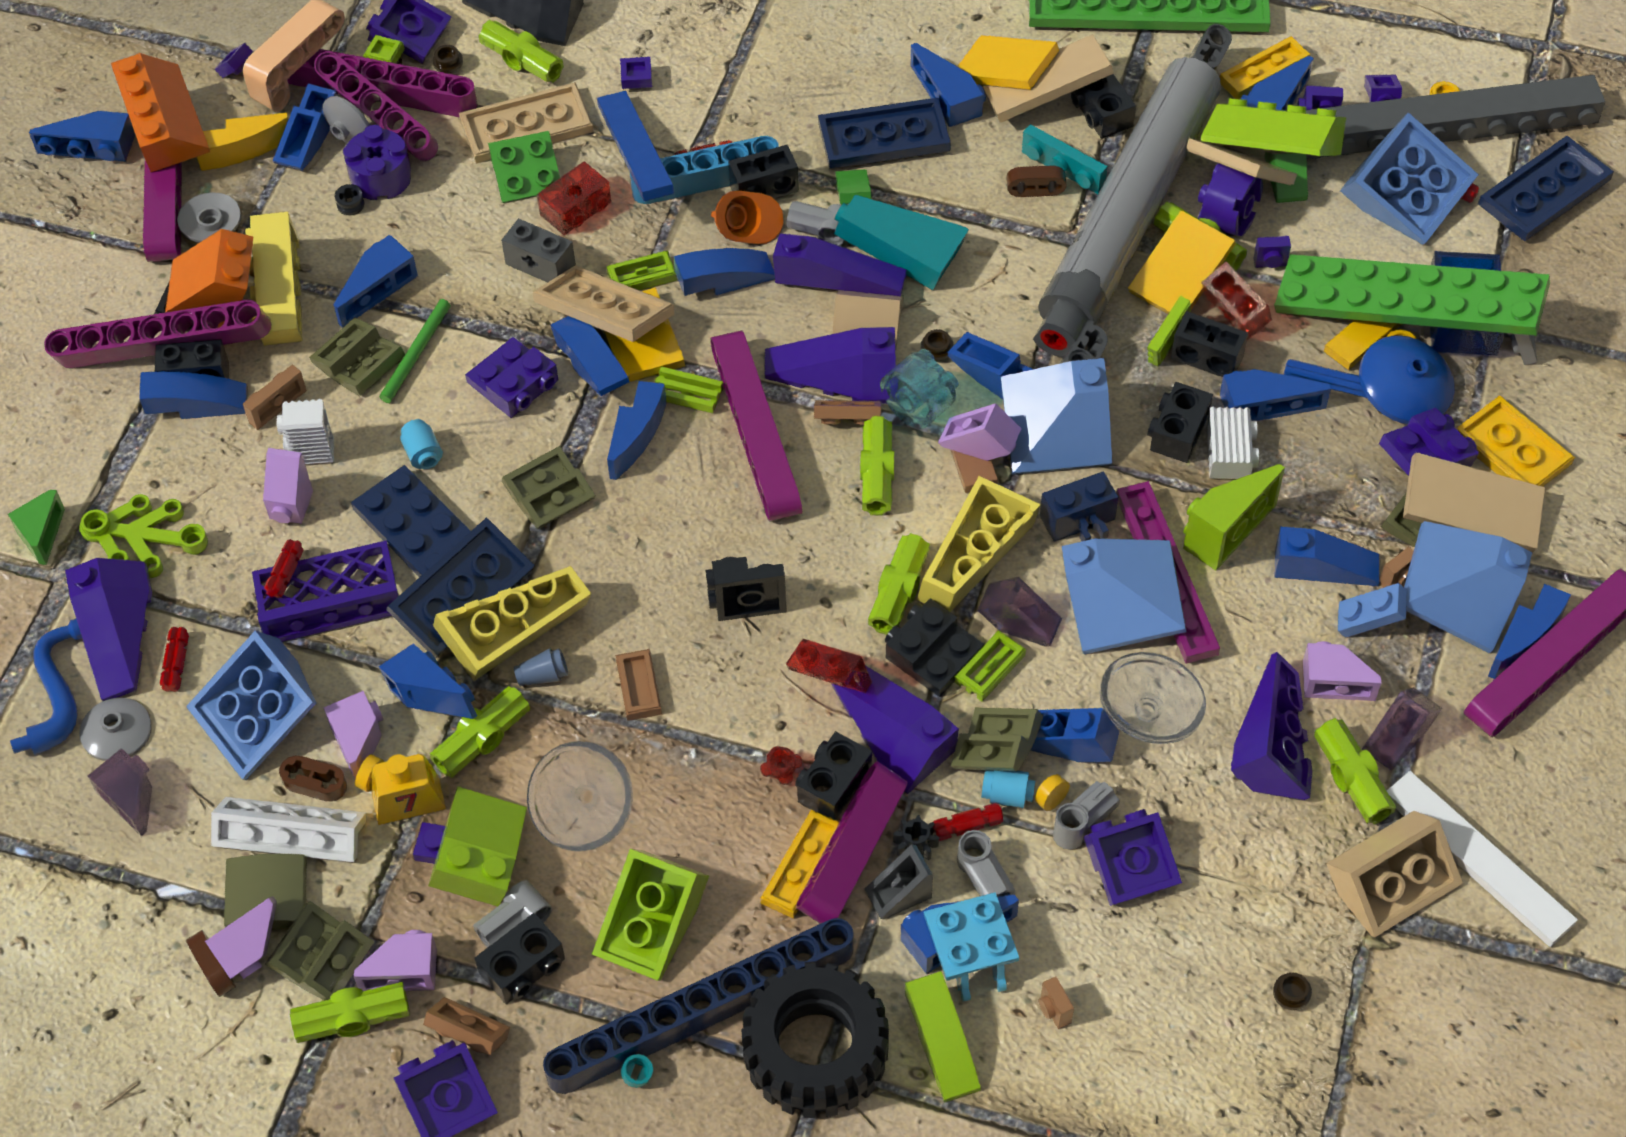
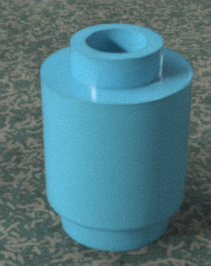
[400,419,443,469]
[981,770,1035,808]

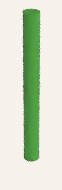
[379,299,451,403]

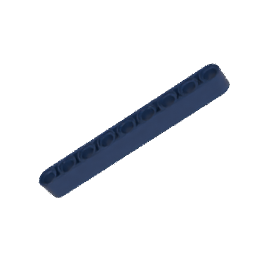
[543,918,854,1094]

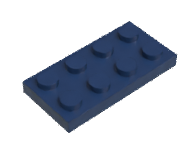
[818,97,951,169]
[1478,136,1614,242]
[351,465,471,578]
[386,517,535,659]

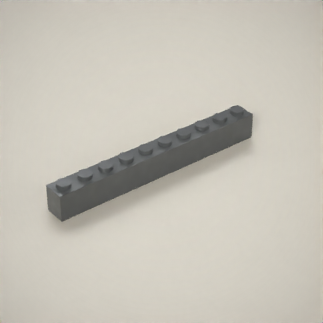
[1306,75,1605,159]

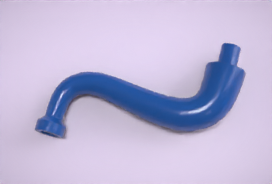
[10,619,82,755]

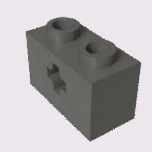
[501,218,576,283]

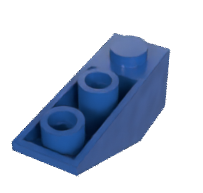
[29,111,135,162]
[379,643,477,719]
[1030,708,1119,762]

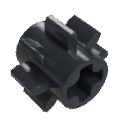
[893,815,939,860]

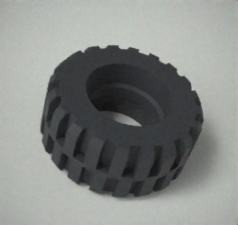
[741,961,889,1118]

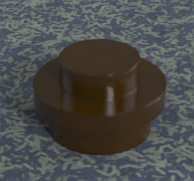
[432,45,463,73]
[921,329,953,361]
[1273,972,1312,1010]

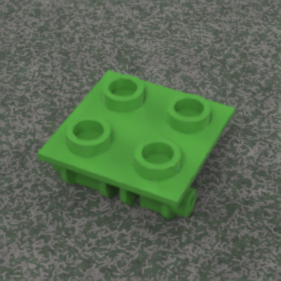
[488,131,563,203]

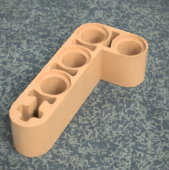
[243,0,345,112]

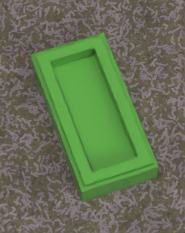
[835,169,871,205]

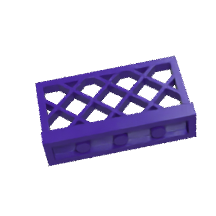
[252,540,399,642]

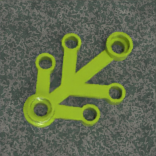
[79,494,208,578]

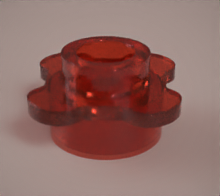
[760,746,802,785]

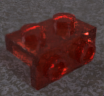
[786,639,872,693]

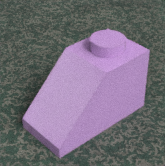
[938,403,1022,461]
[263,448,313,524]
[1303,641,1381,701]
[324,691,383,779]
[205,896,277,979]
[354,930,437,991]

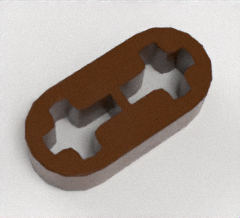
[1006,166,1067,197]
[279,755,347,802]
[186,930,236,997]

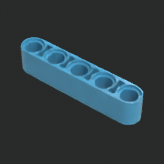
[630,136,779,204]

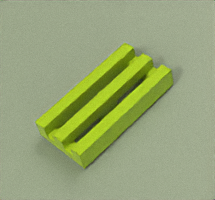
[607,250,677,291]
[1147,296,1191,366]
[655,366,723,413]
[955,630,1026,702]

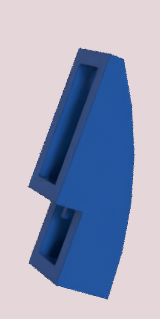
[273,84,340,171]
[674,248,775,296]
[550,316,629,396]
[947,332,1033,399]
[139,371,248,419]
[607,381,667,480]
[1488,584,1571,679]

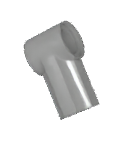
[786,201,844,246]
[1053,781,1120,850]
[957,830,1015,897]
[473,880,552,948]

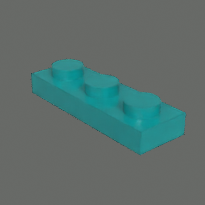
[1022,124,1108,194]

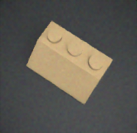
[1326,811,1463,937]

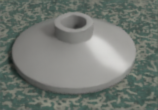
[323,96,370,144]
[177,192,241,243]
[79,698,151,761]

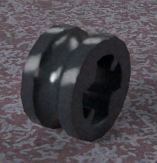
[334,184,365,215]

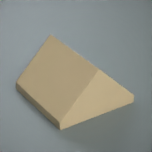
[832,290,904,350]

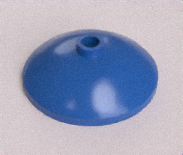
[1359,336,1455,424]

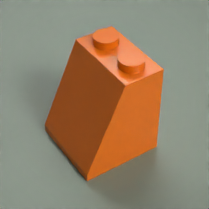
[165,229,254,328]

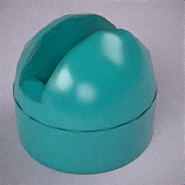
[621,1054,653,1088]

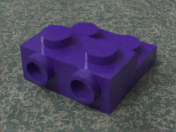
[366,0,452,64]
[465,337,559,418]
[1378,407,1479,476]
[1084,809,1182,906]
[393,1040,498,1137]

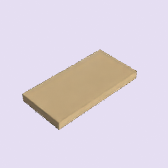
[981,34,1114,123]
[459,82,594,164]
[533,265,674,342]
[1403,452,1545,553]

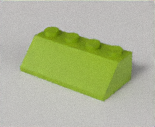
[1201,98,1346,156]

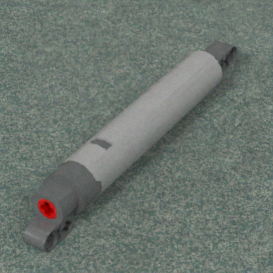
[1033,24,1232,363]

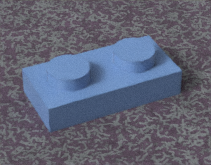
[1338,583,1407,638]

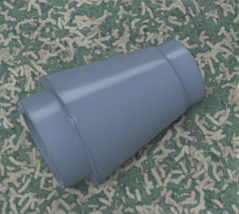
[514,648,568,687]

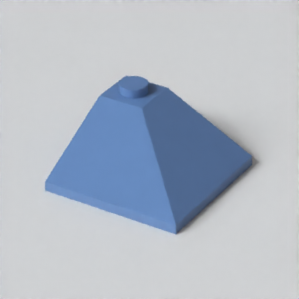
[1340,113,1479,245]
[1000,358,1112,475]
[1404,521,1532,653]
[1062,538,1187,655]
[186,630,316,780]

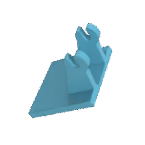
[924,892,1019,1002]

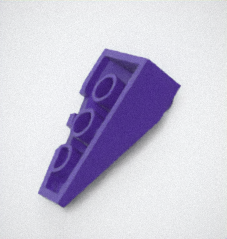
[773,233,907,296]
[765,327,896,404]
[65,558,152,701]
[1231,652,1313,800]
[831,660,959,794]

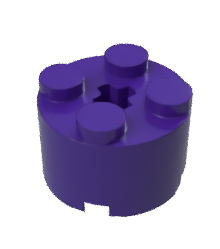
[343,125,411,200]
[1198,163,1263,236]

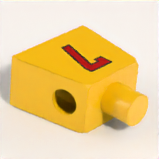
[372,754,446,825]

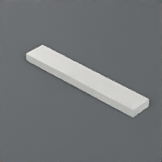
[1387,771,1578,948]

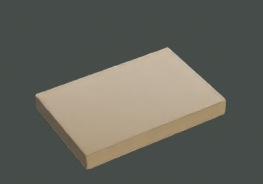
[1186,138,1297,185]

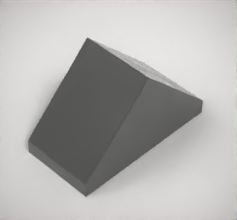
[864,844,933,919]

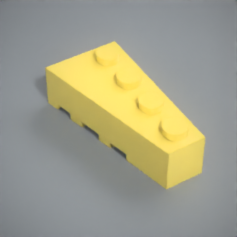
[245,212,303,346]
[917,476,1041,612]
[433,566,591,681]

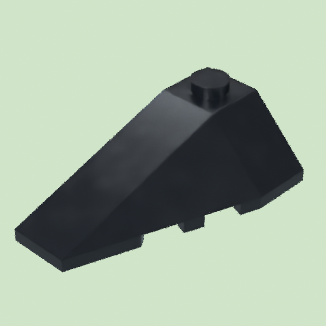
[462,0,584,46]

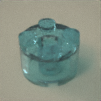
[880,349,959,429]

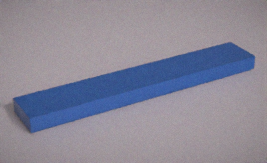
[597,90,674,201]

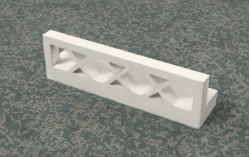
[211,797,366,862]

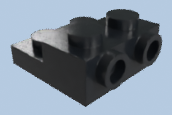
[705,557,787,621]
[885,598,984,697]

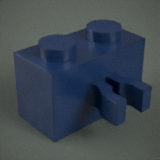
[1040,471,1119,542]

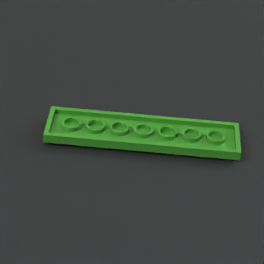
[1029,0,1270,32]
[1274,254,1550,336]

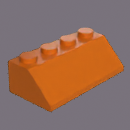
[111,53,210,172]

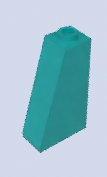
[834,195,969,290]

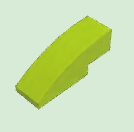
[905,971,981,1103]

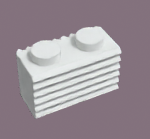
[277,398,334,464]
[1207,406,1259,479]

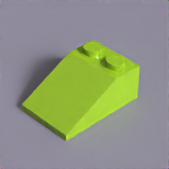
[1183,464,1285,571]
[428,786,527,907]
[592,849,709,981]

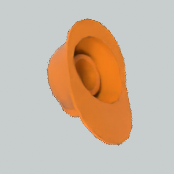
[711,191,784,244]

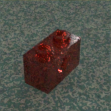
[537,161,611,235]
[1201,262,1272,341]

